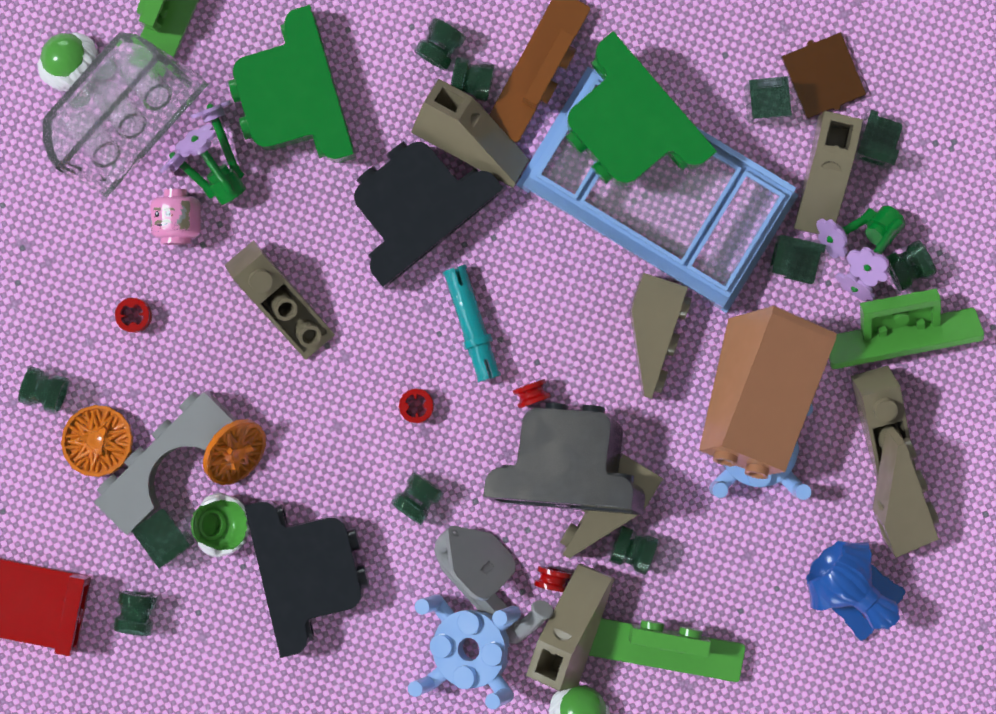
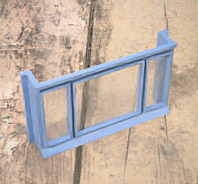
[516,67,799,313]

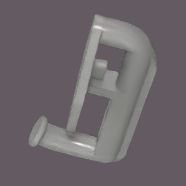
[434,526,554,644]

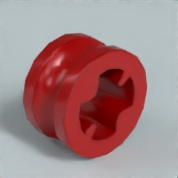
[115,298,152,333]
[512,379,551,409]
[399,388,434,423]
[534,566,572,592]

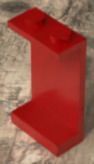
[0,558,92,656]

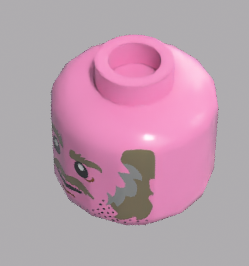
[151,189,201,245]

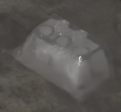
[43,33,208,198]

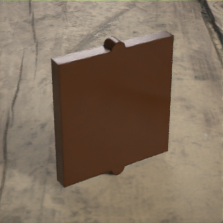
[781,32,866,119]

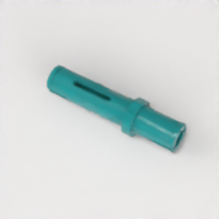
[443,265,501,383]

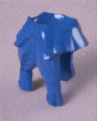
[806,541,906,641]

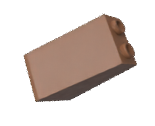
[699,306,837,479]

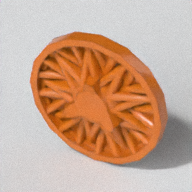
[61,405,134,477]
[203,419,266,485]

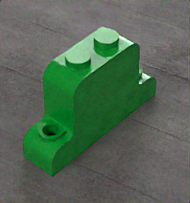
[228,5,357,163]
[565,31,717,186]

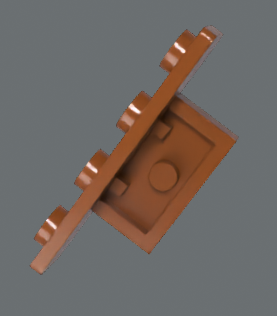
[489,0,590,143]

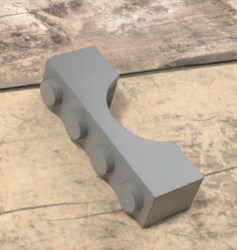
[94,391,237,535]

